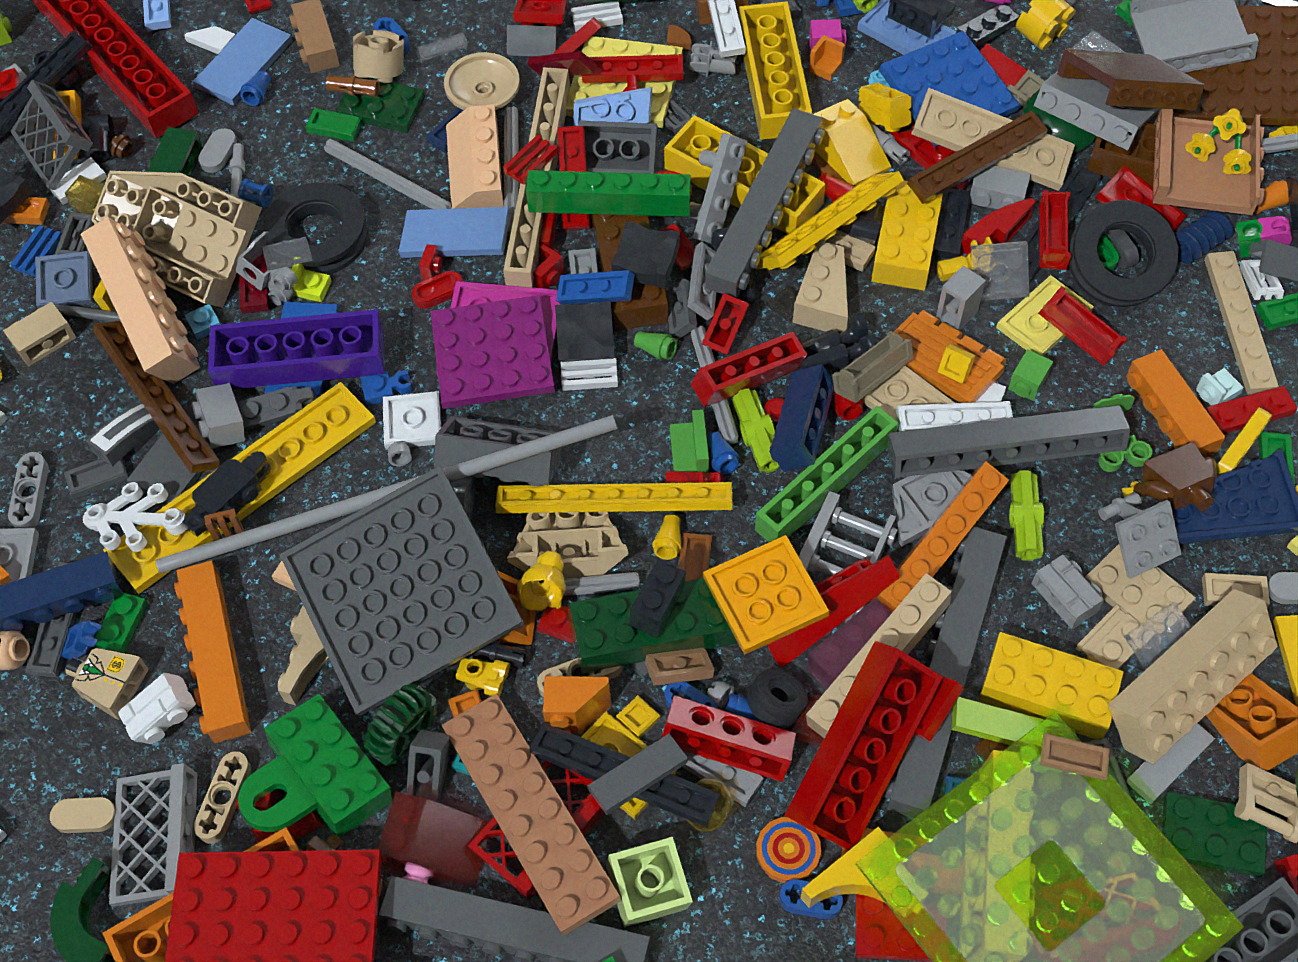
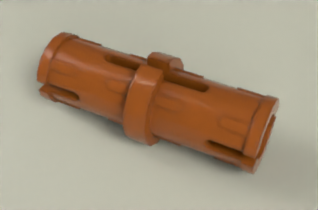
[326,74,380,97]

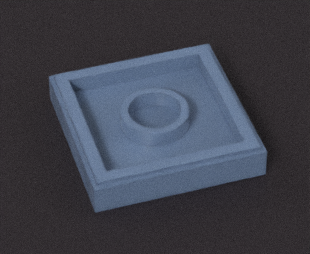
[35,251,93,308]

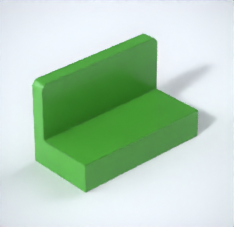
[670,410,709,473]

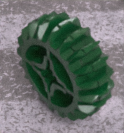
[364,683,438,766]

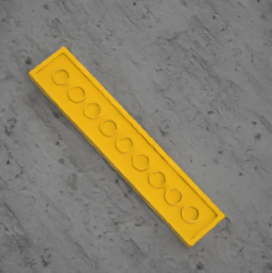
[103,382,376,594]

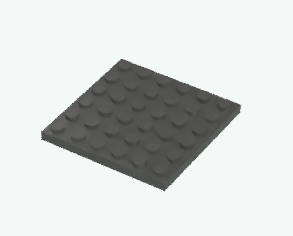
[279,466,525,716]

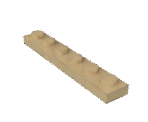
[1204,251,1279,395]

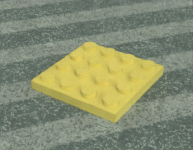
[566,36,683,128]

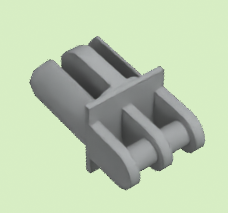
[689,41,738,77]

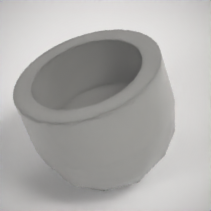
[388,442,412,467]
[707,681,734,708]

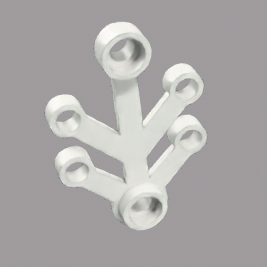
[83,482,187,552]

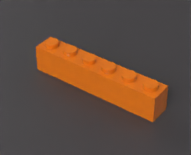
[870,461,1009,617]
[174,560,252,743]

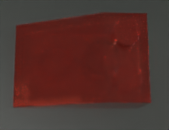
[377,792,490,887]

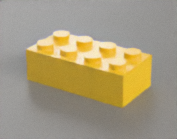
[871,181,943,291]
[978,632,1124,739]

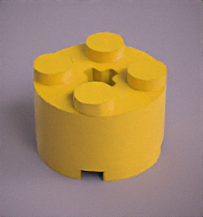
[1016,0,1076,51]

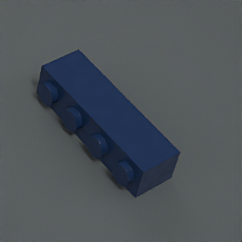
[770,364,834,472]
[0,551,122,631]

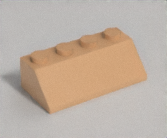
[446,104,504,209]

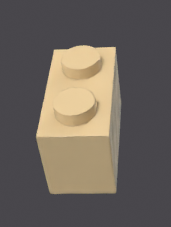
[3,302,76,367]

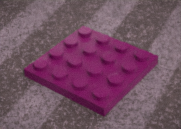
[430,295,555,409]

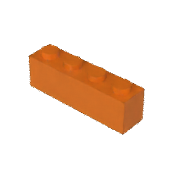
[1126,349,1225,457]

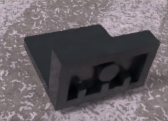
[887,0,955,38]

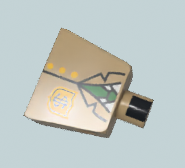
[66,648,149,720]

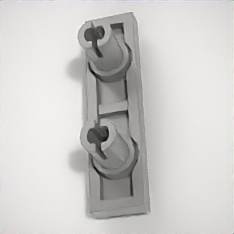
[690,133,747,243]

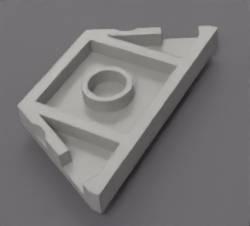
[892,470,971,547]

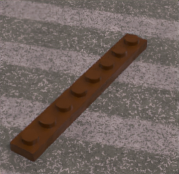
[93,321,219,474]

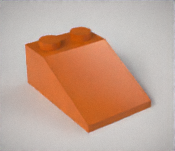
[1206,673,1298,771]

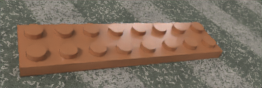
[442,693,622,937]

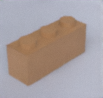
[289,0,340,73]

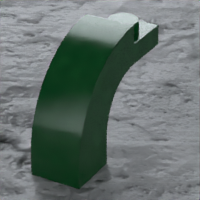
[50,858,115,962]

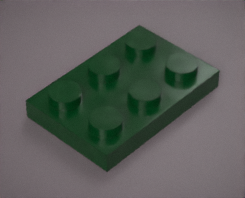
[336,77,425,133]
[1160,792,1267,877]

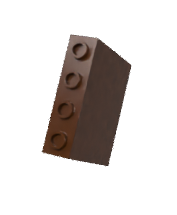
[1057,49,1205,110]

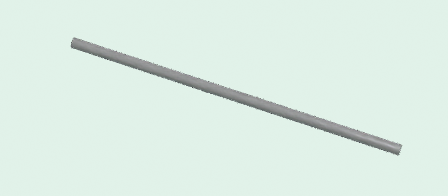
[156,415,617,573]

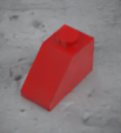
[701,293,749,355]

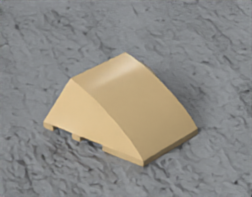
[507,512,629,581]

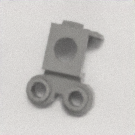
[236,231,297,305]

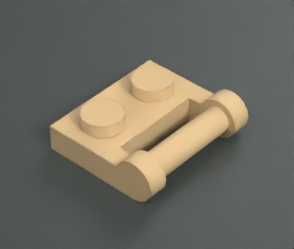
[1234,763,1298,843]

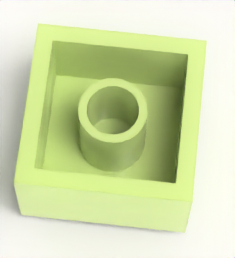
[605,837,693,928]

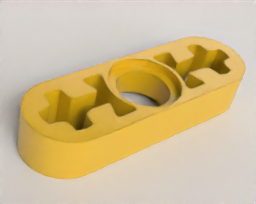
[1216,407,1272,476]

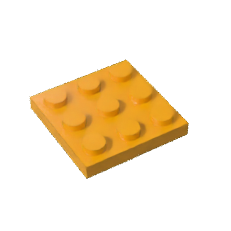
[703,535,829,655]

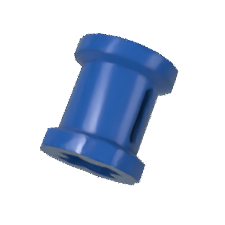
[238,178,273,208]

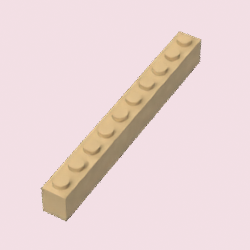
[503,67,570,288]

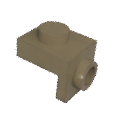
[1007,70,1044,108]

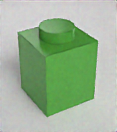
[1008,349,1053,401]

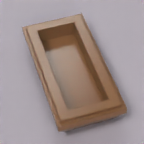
[1040,733,1110,781]

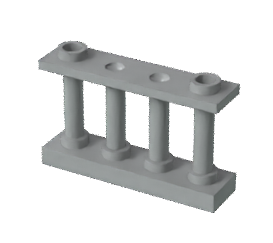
[799,491,898,628]

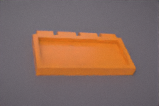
[894,310,1006,403]

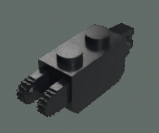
[182,451,271,537]

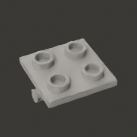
[1098,493,1181,579]

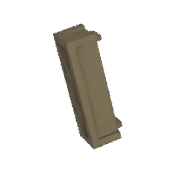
[832,331,913,403]

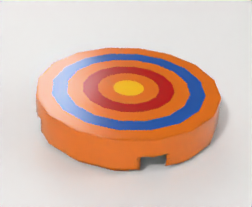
[756,817,821,883]

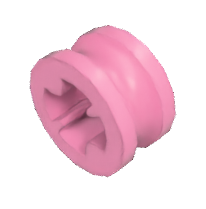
[402,864,434,885]

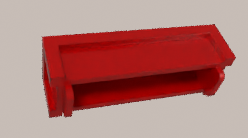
[1039,190,1071,270]
[1038,286,1128,366]

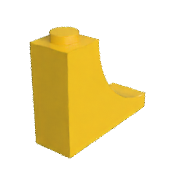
[801,827,933,919]

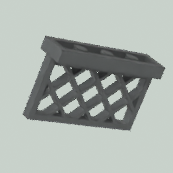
[11,80,93,190]

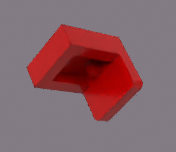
[533,244,564,289]

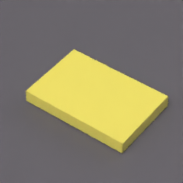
[996,275,1094,356]

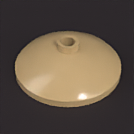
[444,52,520,110]

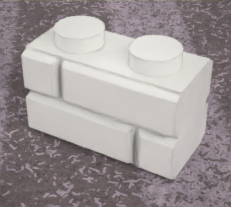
[118,672,196,744]

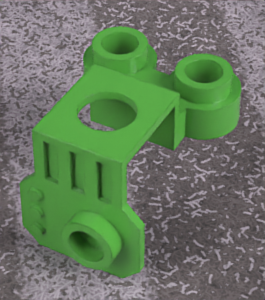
[1093,394,1152,472]

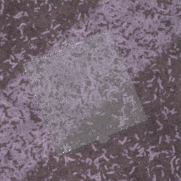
[262,237,313,271]

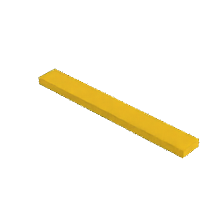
[495,482,732,513]

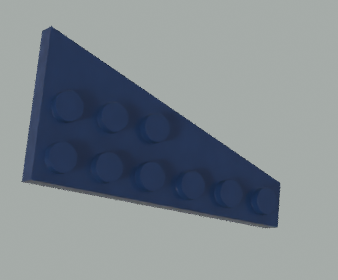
[1120,449,1298,544]

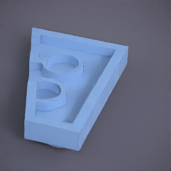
[573,87,653,126]

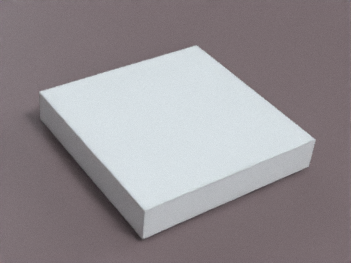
[383,391,442,450]

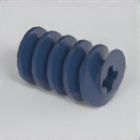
[1174,211,1233,264]

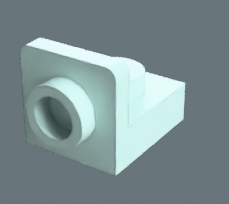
[1196,368,1244,406]

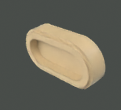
[50,797,115,833]

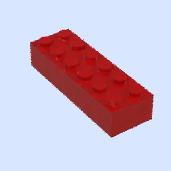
[785,641,943,851]

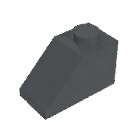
[406,730,451,809]

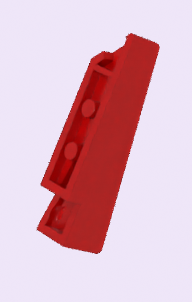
[767,555,900,668]

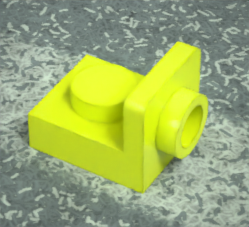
[290,260,332,302]

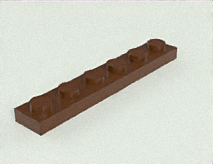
[907,110,1048,204]

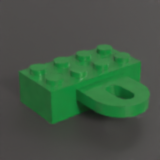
[238,694,392,838]

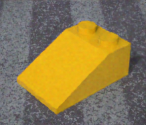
[813,99,891,187]

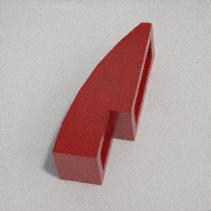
[960,198,1036,256]

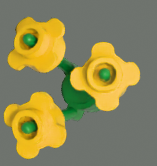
[1185,108,1252,175]

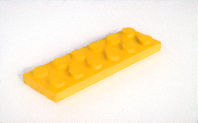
[756,171,904,270]

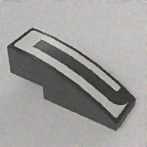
[86,402,160,466]

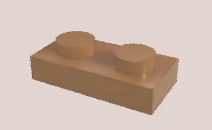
[645,647,714,686]

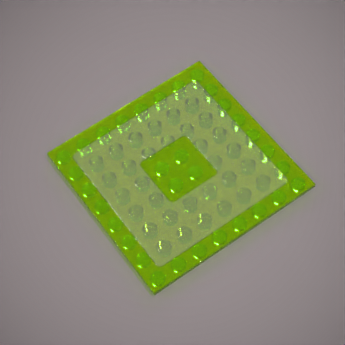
[855,712,1244,962]

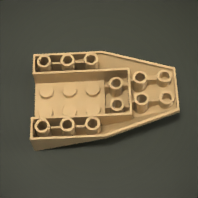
[91,171,262,308]

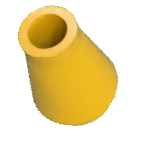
[652,514,682,560]

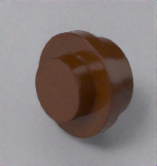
[109,134,133,159]

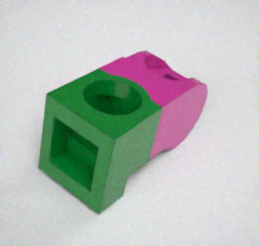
[1236,216,1292,258]

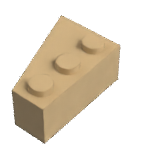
[793,241,848,333]

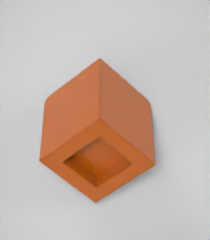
[809,35,845,81]

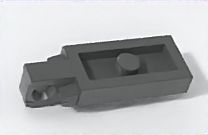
[236,386,316,432]

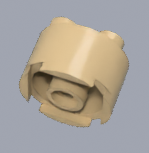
[353,30,404,83]

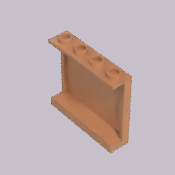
[1152,108,1264,215]

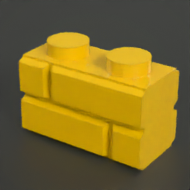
[859,82,911,132]

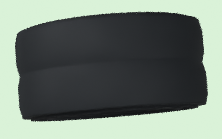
[747,669,808,728]

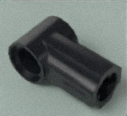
[82,114,114,163]
[849,200,885,245]

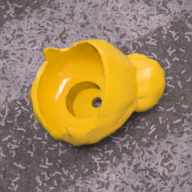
[517,551,566,611]

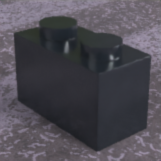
[629,559,686,638]

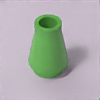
[634,331,677,361]

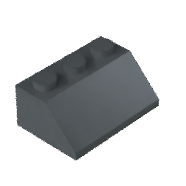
[579,120,659,174]

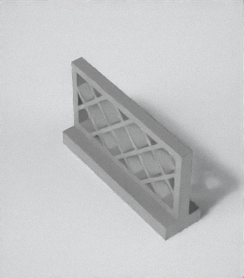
[109,763,197,907]

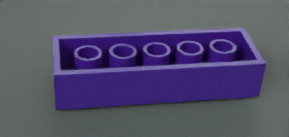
[208,309,385,389]

